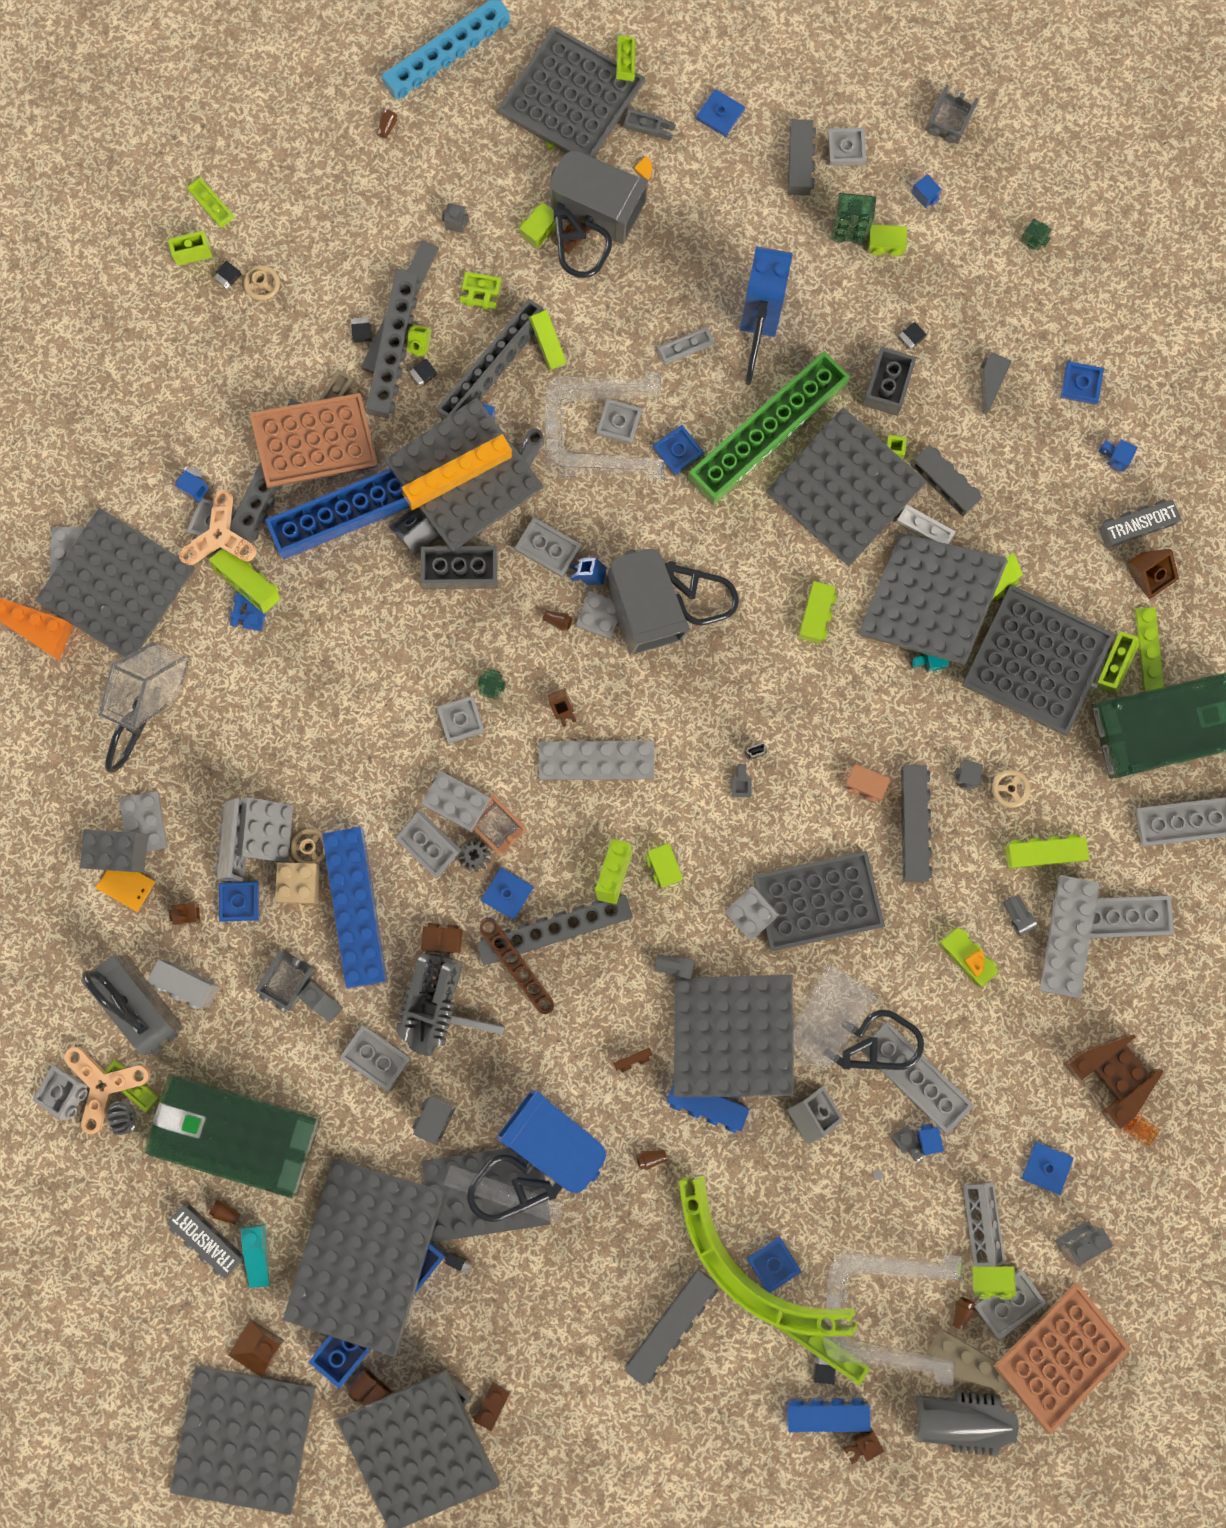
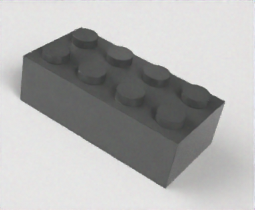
[421,546,498,590]

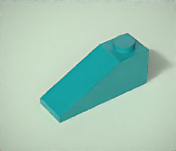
[241,1224,270,1288]

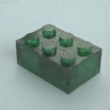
[830,193,876,245]

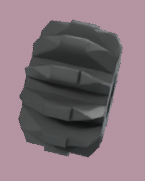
[458,839,491,872]
[107,1101,137,1135]

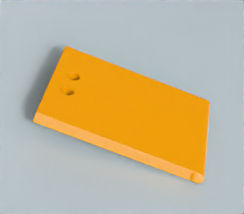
[96,870,156,912]

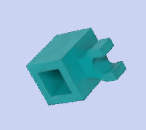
[911,653,949,672]

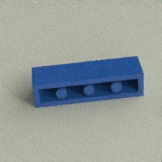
[666,1082,750,1133]
[786,1398,871,1432]

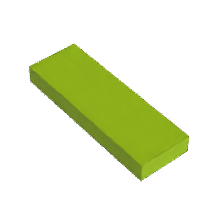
[616,35,635,82]
[186,177,235,228]
[529,310,567,370]
[105,1059,160,1113]

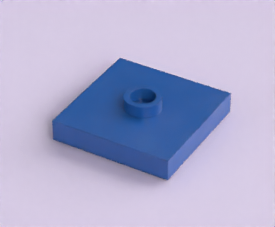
[696,89,745,137]
[1060,361,1104,405]
[652,425,705,476]
[481,867,534,920]
[219,881,259,922]
[1022,1142,1074,1195]
[746,1236,802,1293]

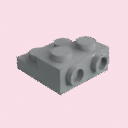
[33,1065,88,1121]

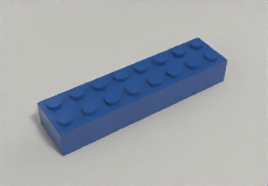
[265,469,410,560]
[322,827,388,989]
[308,1240,447,1389]

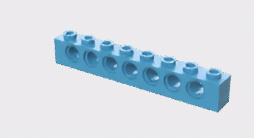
[381,0,510,100]

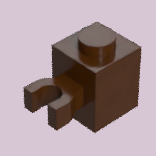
[548,688,577,727]
[169,903,200,926]
[843,1428,885,1464]

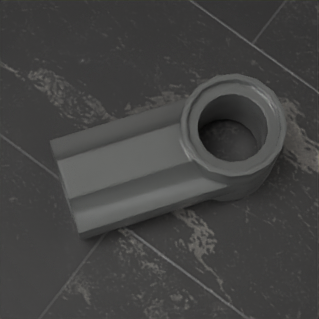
[519,428,544,467]
[1003,894,1038,936]
[654,954,695,979]

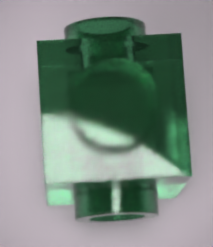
[1020,218,1052,251]
[478,669,506,700]

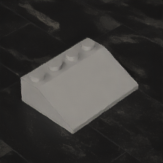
[215,798,247,882]

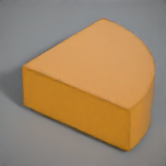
[634,156,652,180]
[964,949,984,977]

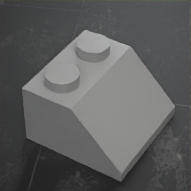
[787,1086,844,1144]

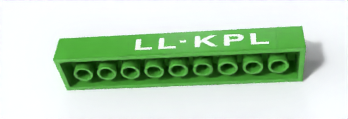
[688,351,850,506]

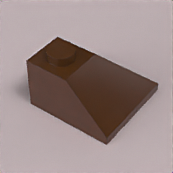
[1127,549,1179,599]
[228,1319,284,1377]

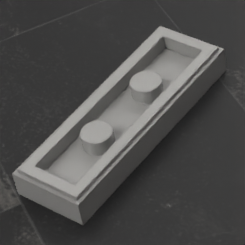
[657,327,715,365]
[447,1015,505,1035]

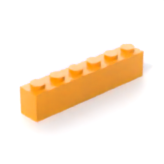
[402,434,512,510]

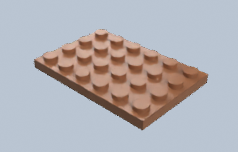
[249,393,378,488]
[993,1284,1131,1434]

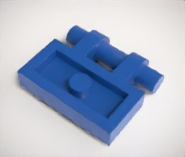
[229,591,266,632]

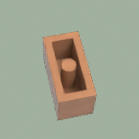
[844,764,891,803]

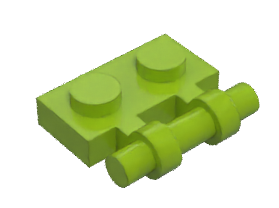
[460,272,502,310]

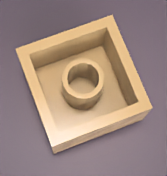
[275,863,320,904]

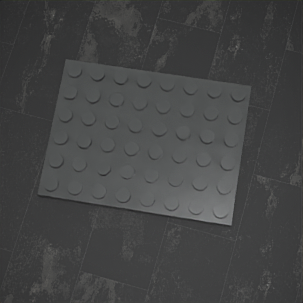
[282,1158,445,1357]

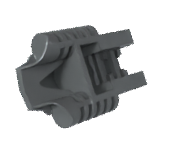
[396,954,463,1056]
[914,1390,1019,1456]

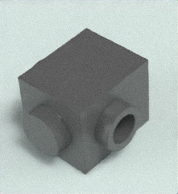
[442,203,469,233]
[954,760,984,791]

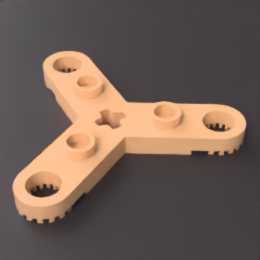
[179,489,256,565]
[65,1046,151,1134]

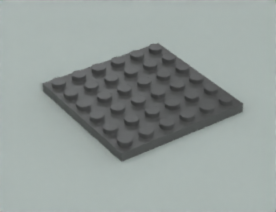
[497,26,645,158]
[385,398,544,552]
[766,407,927,566]
[35,508,196,661]
[858,533,1008,665]
[961,585,1115,736]
[674,974,794,1098]
[170,1365,316,1515]
[337,1370,500,1528]

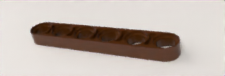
[480,917,554,1014]

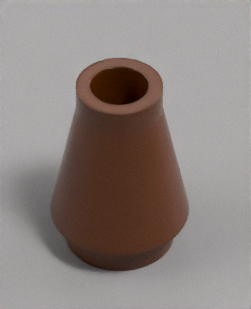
[377,109,398,139]
[543,610,573,631]
[636,1149,667,1171]
[209,1200,240,1225]
[952,1297,975,1330]

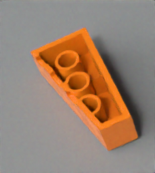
[0,598,73,660]

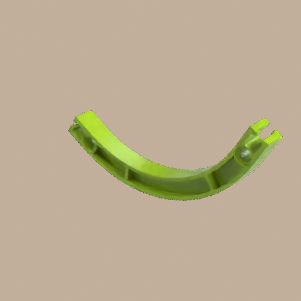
[679,1176,858,1336]

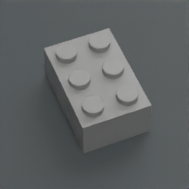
[147,959,220,1009]

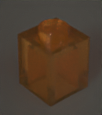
[1124,1116,1160,1146]

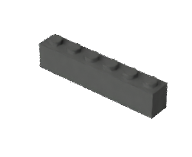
[901,765,932,882]
[624,1268,718,1386]

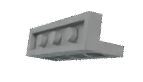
[963,1182,1005,1267]

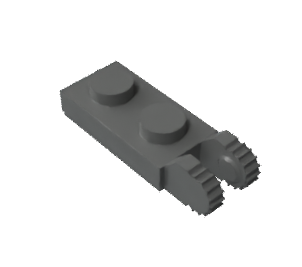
[623,108,676,140]

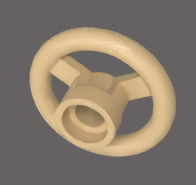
[244,266,280,300]
[992,770,1030,808]
[291,829,326,865]

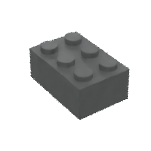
[862,347,917,416]
[80,829,148,873]
[412,1094,457,1145]

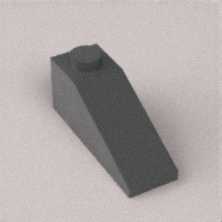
[980,352,1012,415]

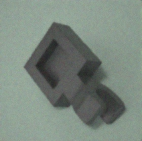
[732,764,752,797]
[891,1125,924,1162]

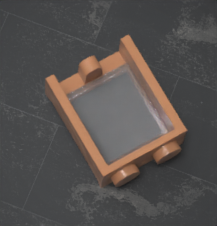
[473,795,527,856]

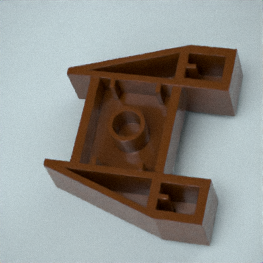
[1063,1035,1164,1129]

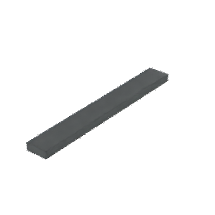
[361,240,439,374]

